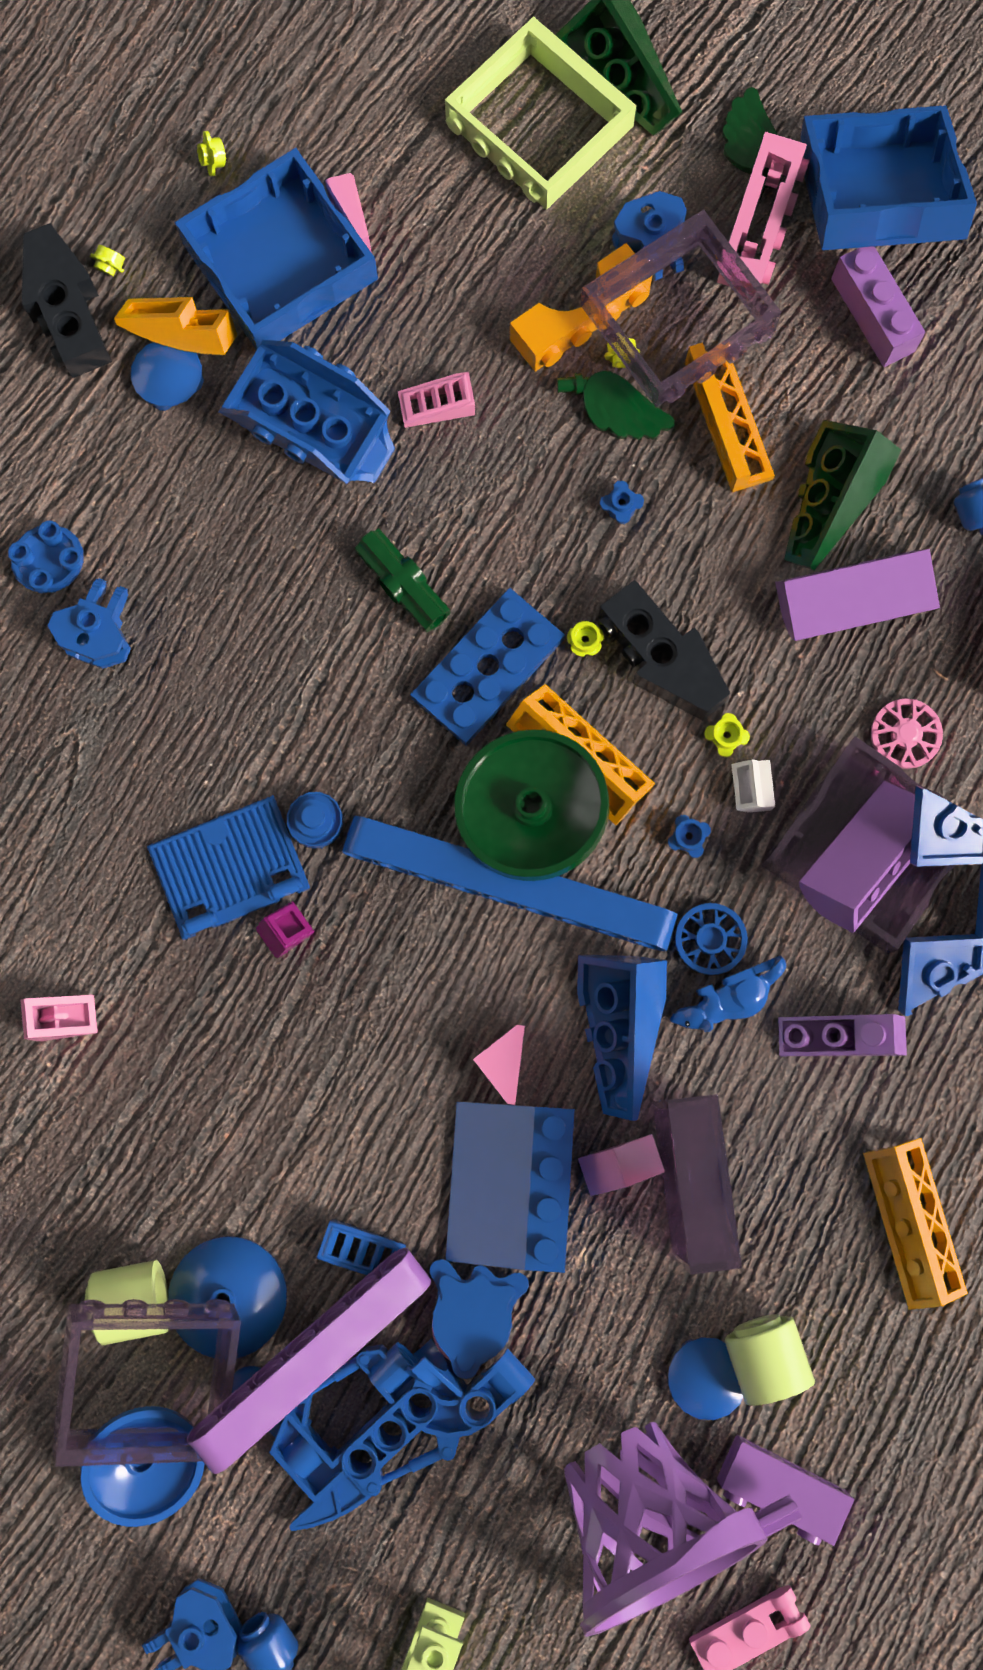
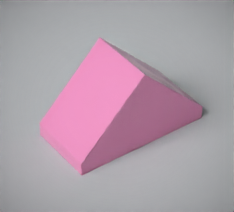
[20,995,98,1042]
[473,1025,525,1105]
[578,1134,665,1196]

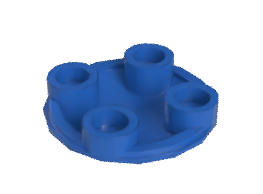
[131,342,204,411]
[8,521,84,593]
[668,1337,743,1420]

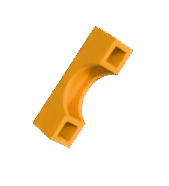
[510,243,652,372]

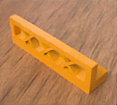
[685,342,775,492]
[506,684,655,825]
[863,1138,968,1310]

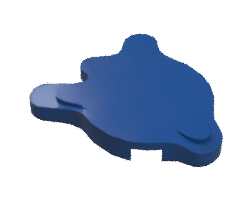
[430,1259,529,1379]

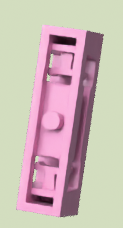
[717,132,809,295]

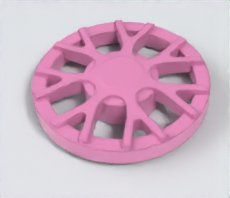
[871,699,943,769]

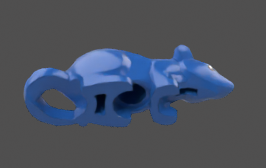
[670,955,787,1032]

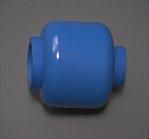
[954,478,983,535]
[237,1612,299,1670]

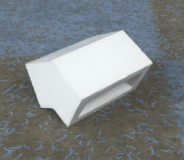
[732,759,775,812]

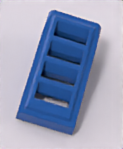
[317,1219,406,1275]

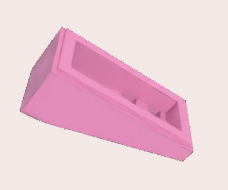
[325,173,372,253]
[398,372,475,428]

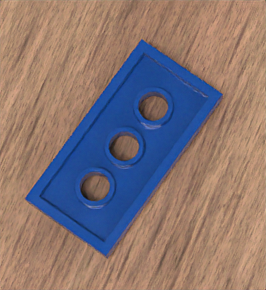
[410,588,565,746]

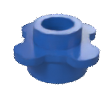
[600,481,644,524]
[667,815,711,858]

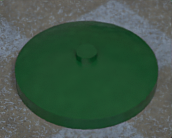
[454,730,609,881]

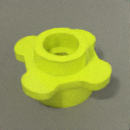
[197,131,226,176]
[704,713,750,757]

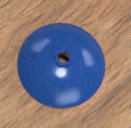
[168,1236,287,1359]
[80,1406,205,1527]

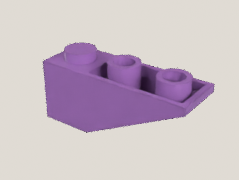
[778,1014,907,1056]

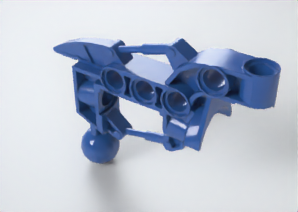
[226,1338,535,1531]

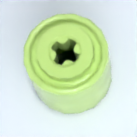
[85,1260,170,1345]
[725,1314,815,1406]

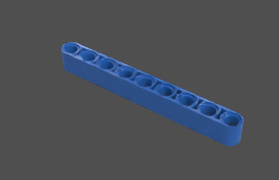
[342,816,678,952]

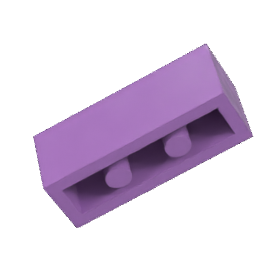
[831,247,925,368]
[717,1434,854,1546]

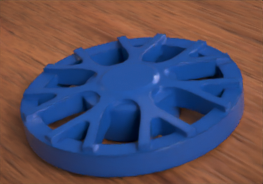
[675,903,748,975]

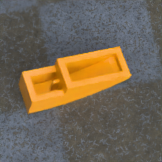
[114,297,237,355]

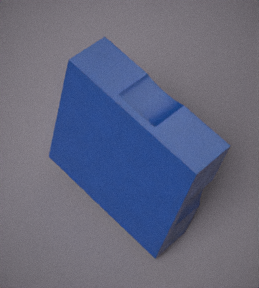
[800,105,977,250]
[175,148,378,350]

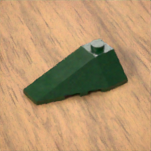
[556,0,682,136]
[784,420,901,570]

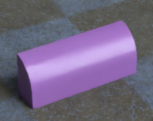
[775,549,940,641]
[799,781,915,933]

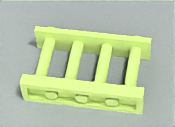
[401,1597,465,1670]

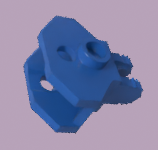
[612,191,687,281]
[48,578,131,669]
[142,1578,242,1670]

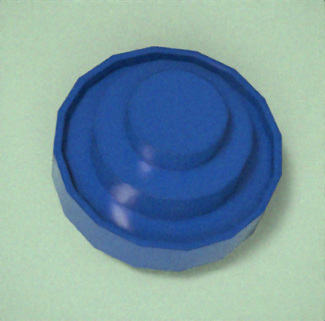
[287,792,343,848]

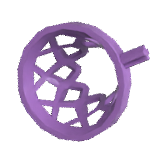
[564,1422,802,1637]

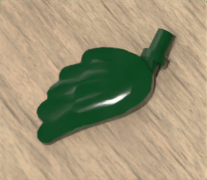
[722,87,779,200]
[557,371,675,440]

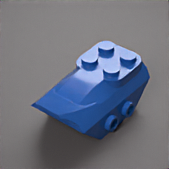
[219,340,395,484]

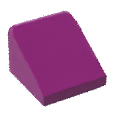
[256,901,314,958]

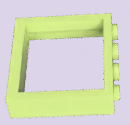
[445,16,636,210]

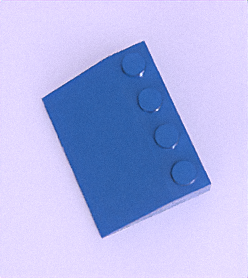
[446,1102,575,1273]

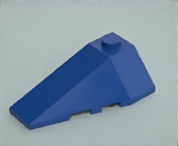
[577,955,667,1121]

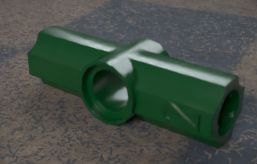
[355,529,450,633]

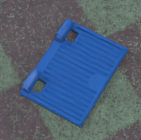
[147,795,310,940]

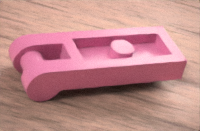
[689,1585,810,1670]

